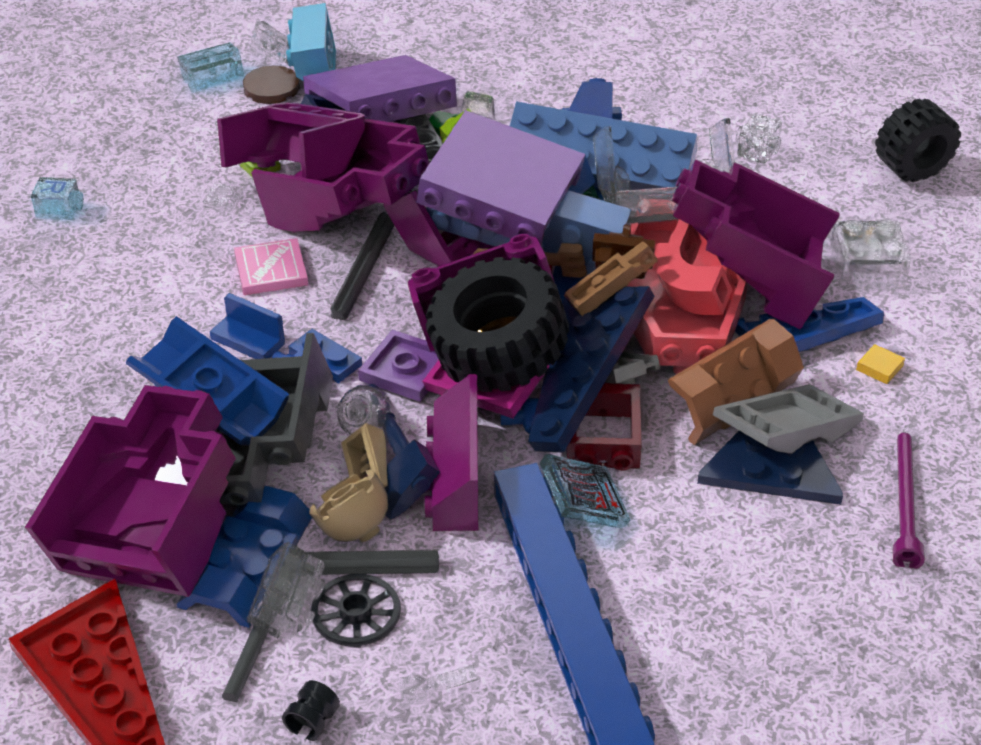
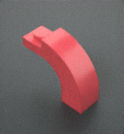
[654,219,732,315]

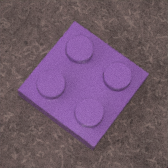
[358,329,439,402]

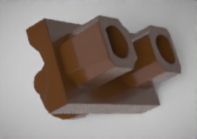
[592,224,655,279]

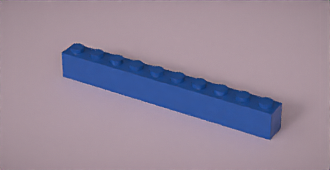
[494,463,655,745]

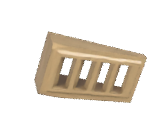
[341,423,387,488]

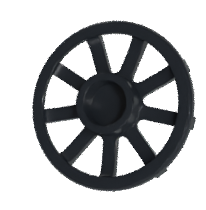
[311,574,401,647]

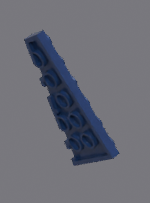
[528,286,655,453]

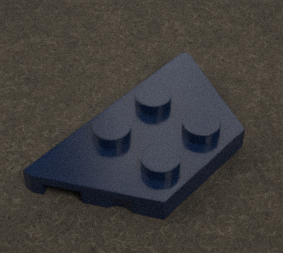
[697,431,843,505]

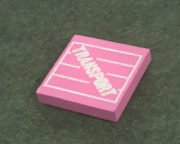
[234,238,308,295]

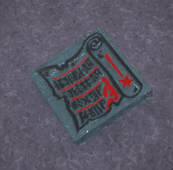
[540,454,631,528]

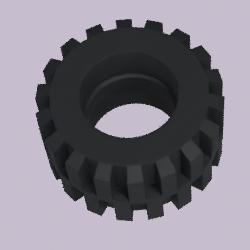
[875,98,961,182]

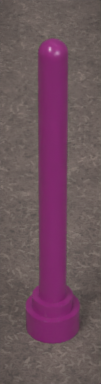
[892,432,925,569]

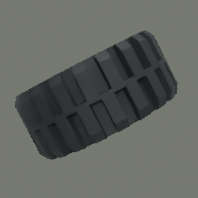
[426,257,569,392]

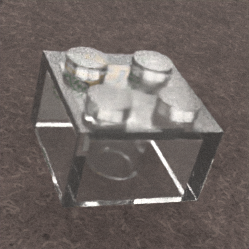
[829,220,911,290]

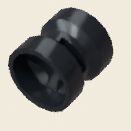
[282,680,340,741]

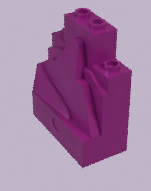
[251,119,429,232]
[671,159,840,329]
[25,385,236,597]

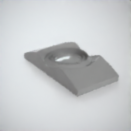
[713,384,864,454]

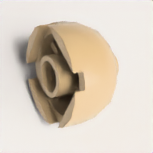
[309,469,388,542]

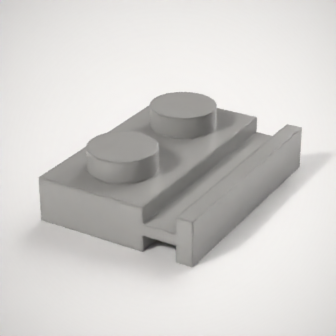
[605,352,660,384]

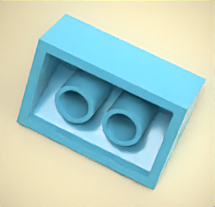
[286,3,336,81]

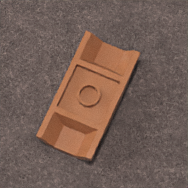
[668,319,804,445]

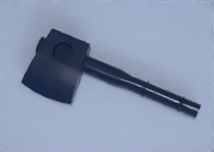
[365,384,440,520]

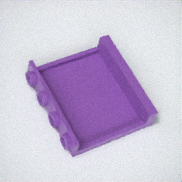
[303,55,457,122]
[416,110,585,245]

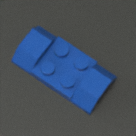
[126,316,289,446]
[176,485,312,628]

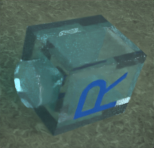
[31,177,84,220]

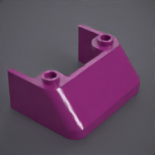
[217,103,365,180]
[383,191,495,266]
[408,234,555,352]

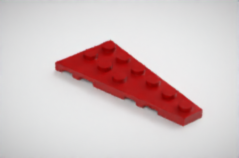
[8,578,165,745]

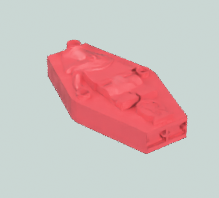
[627,202,748,374]

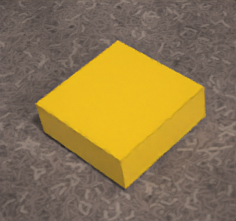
[856,344,905,384]

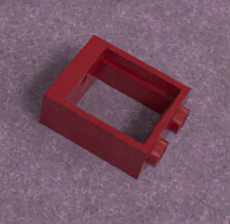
[566,383,642,471]

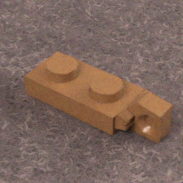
[564,241,658,316]

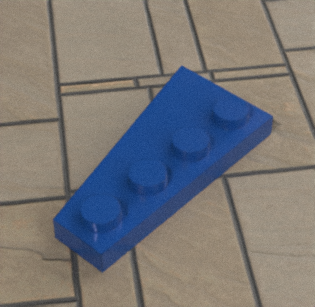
[735,297,884,352]

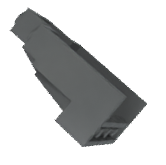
[215,333,333,505]

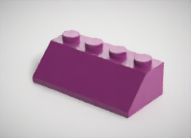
[425,374,479,531]

